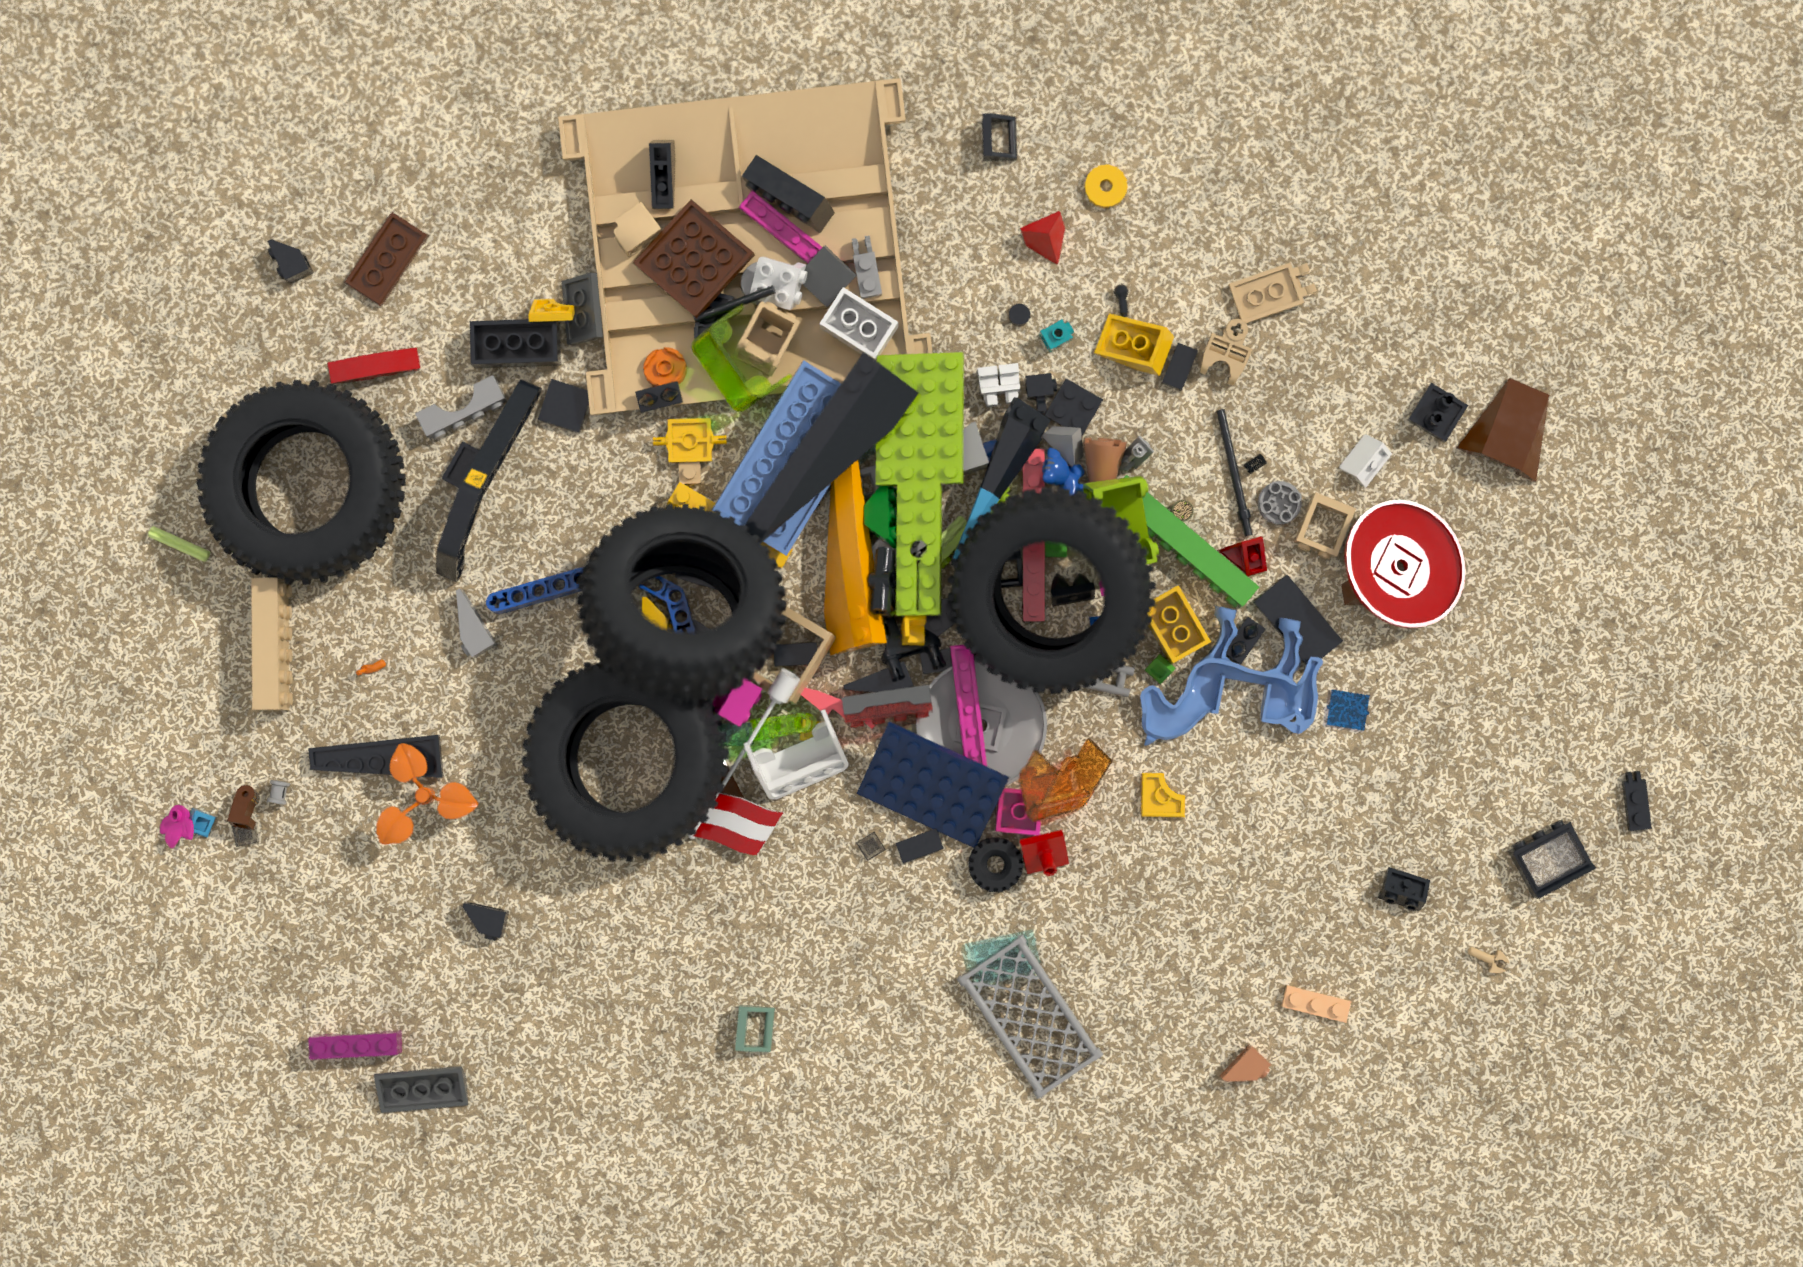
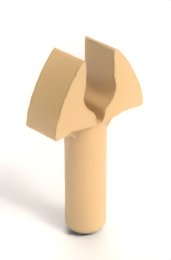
[1468,947,1509,973]

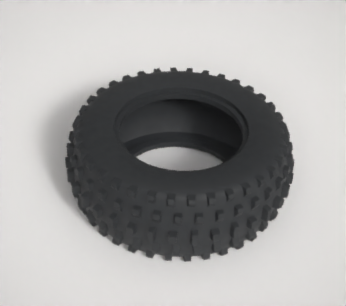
[197,380,406,585]
[948,487,1156,694]
[576,504,787,703]
[522,659,729,862]

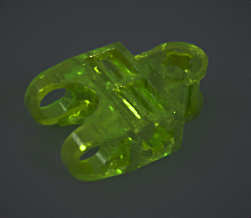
[749,713,817,742]

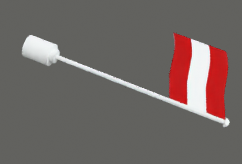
[688,669,800,855]

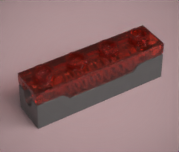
[842,685,933,728]

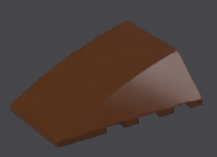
[1456,378,1549,482]

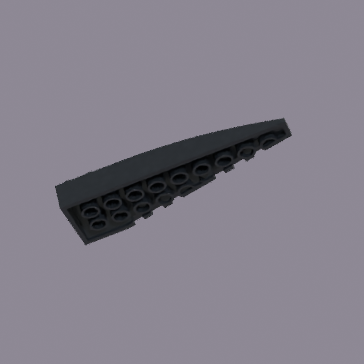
[745,352,919,544]

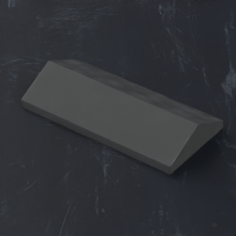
[374,1066,468,1113]

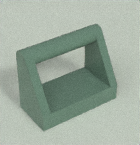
[735,1004,775,1052]

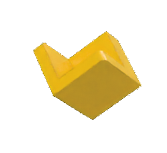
[901,616,926,646]

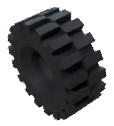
[968,837,1023,892]

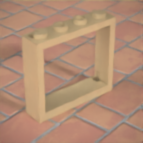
[750,606,836,704]

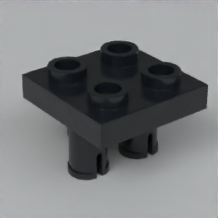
[1408,383,1468,443]

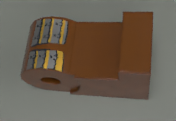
[227,785,260,830]

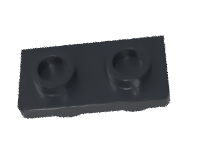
[1378,867,1430,911]

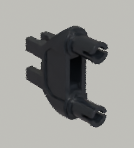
[881,616,946,681]

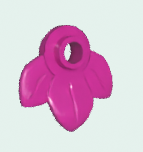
[160,805,194,849]

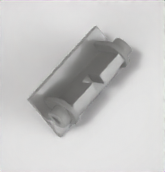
[1120,435,1154,471]

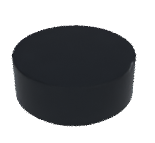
[1009,303,1030,326]

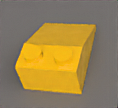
[1094,314,1175,376]

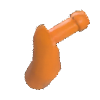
[356,659,386,676]

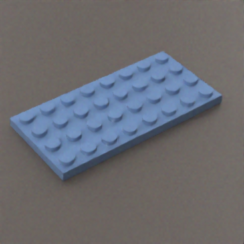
[712,360,841,556]

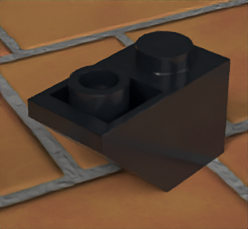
[268,239,314,284]

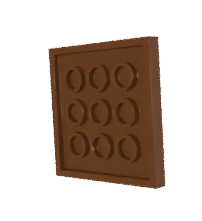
[633,199,755,319]

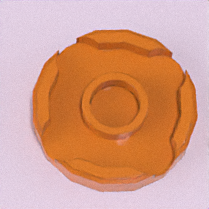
[643,347,687,387]

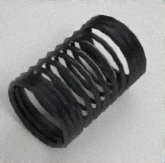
[1244,453,1267,474]

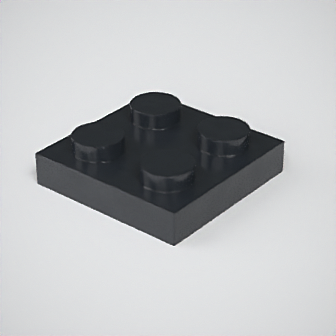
[1045,378,1103,436]

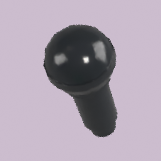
[1114,284,1129,317]

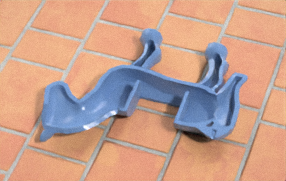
[1140,606,1323,746]

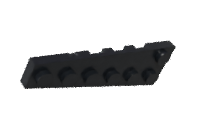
[308,735,444,778]

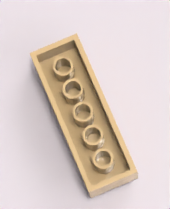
[251,578,293,711]

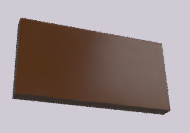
[344,212,428,307]

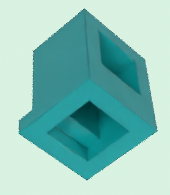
[1039,319,1074,353]

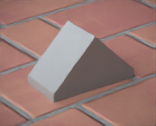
[1042,426,1083,466]

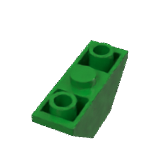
[864,486,897,549]

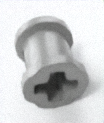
[267,780,290,805]

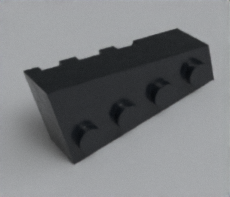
[742,155,835,233]

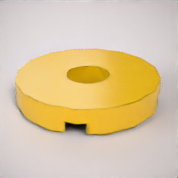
[1084,164,1128,208]

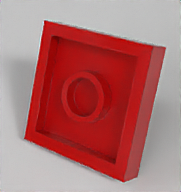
[1020,829,1069,876]

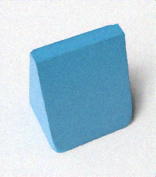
[190,808,216,837]

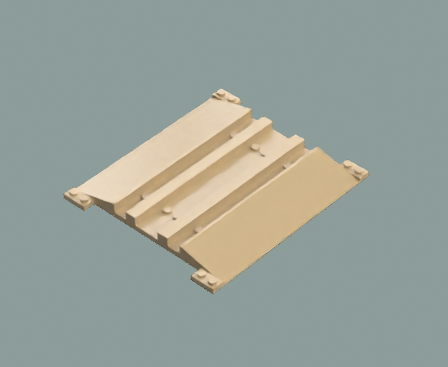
[558,78,933,416]

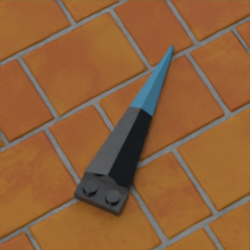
[953,397,1051,559]

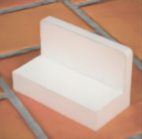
[1339,434,1392,488]

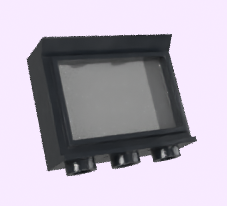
[1508,820,1597,899]

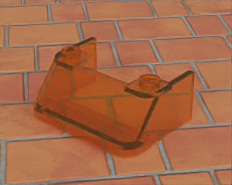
[1019,738,1113,822]

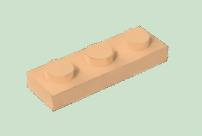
[1281,985,1351,1023]

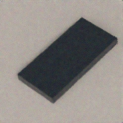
[1253,575,1343,665]

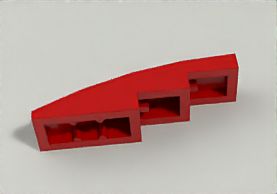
[327,347,420,384]

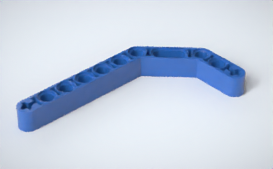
[486,567,697,633]

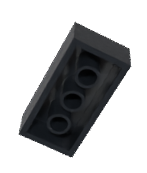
[470,319,561,369]

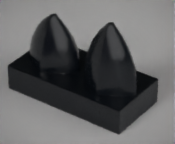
[635,381,683,413]
[1051,573,1095,607]
[1226,617,1266,665]

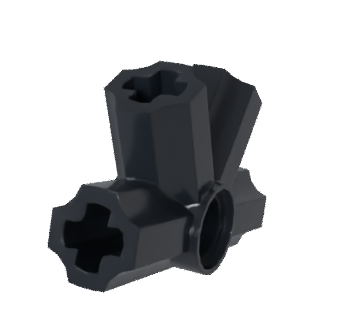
[869,546,897,615]

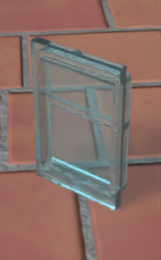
[965,929,1041,984]

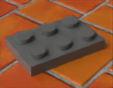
[561,272,603,345]

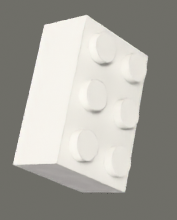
[819,287,898,361]

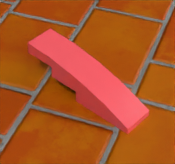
[801,688,878,729]

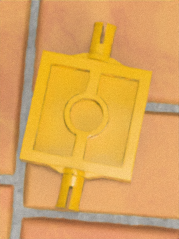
[653,418,727,463]

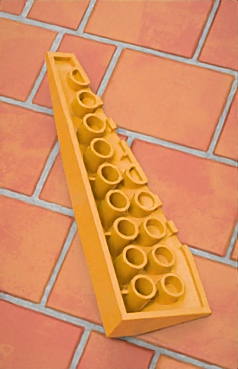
[824,460,887,655]

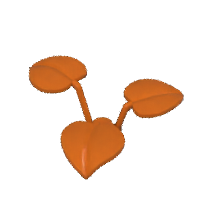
[376,743,479,845]

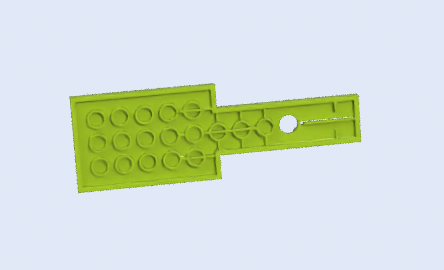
[876,352,964,616]

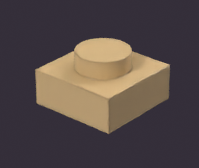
[678,462,701,485]

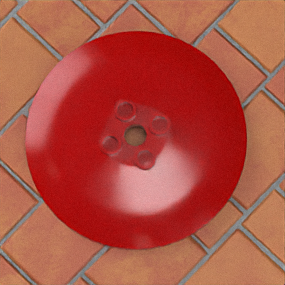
[1345,500,1465,628]

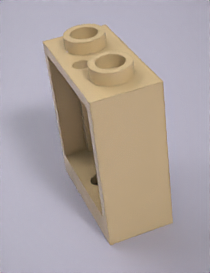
[1294,492,1356,560]

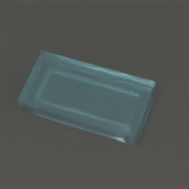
[719,723,754,746]

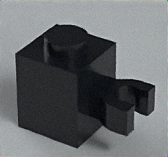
[1025,373,1057,414]

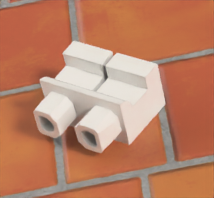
[977,363,1020,407]

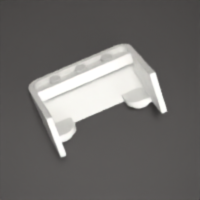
[744,709,849,799]

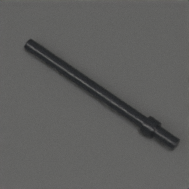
[1216,409,1253,537]

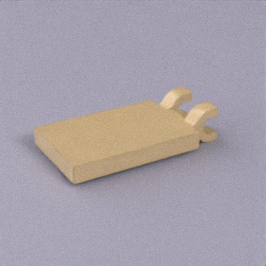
[1229,262,1317,324]

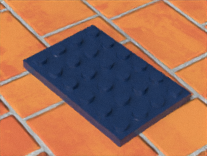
[857,722,1009,848]

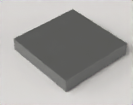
[803,245,857,307]

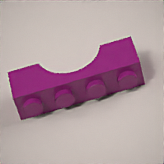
[308,1030,402,1060]

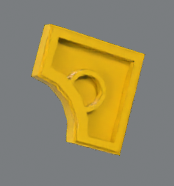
[528,299,575,322]
[1141,773,1185,817]

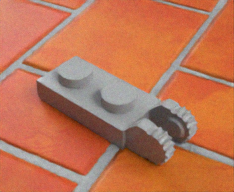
[851,236,882,299]

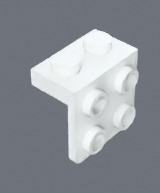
[750,256,808,310]

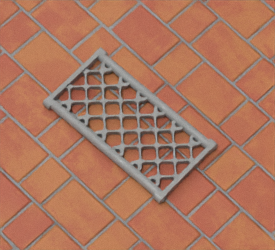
[957,935,1103,1099]

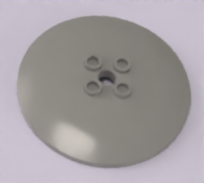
[916,660,1047,785]

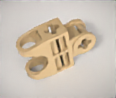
[1200,319,1253,386]

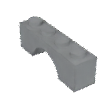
[415,375,507,440]

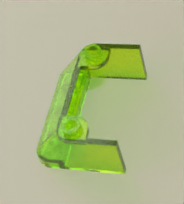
[692,304,792,412]

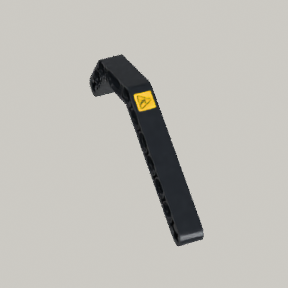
[436,379,542,582]

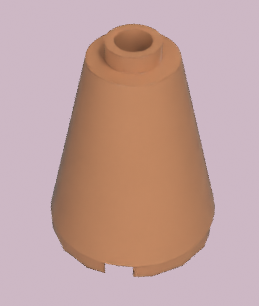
[1083,437,1127,483]

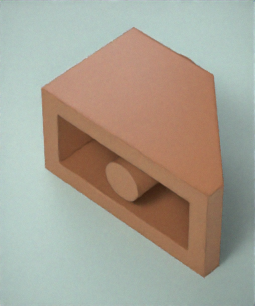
[1220,1044,1271,1082]

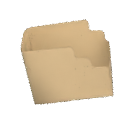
[613,202,662,258]

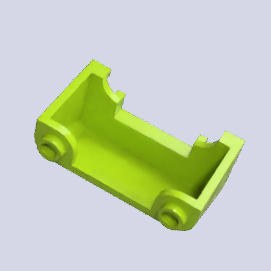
[1083,476,1159,564]

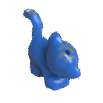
[1042,448,1084,495]

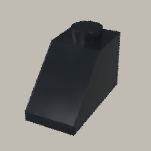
[463,902,509,941]

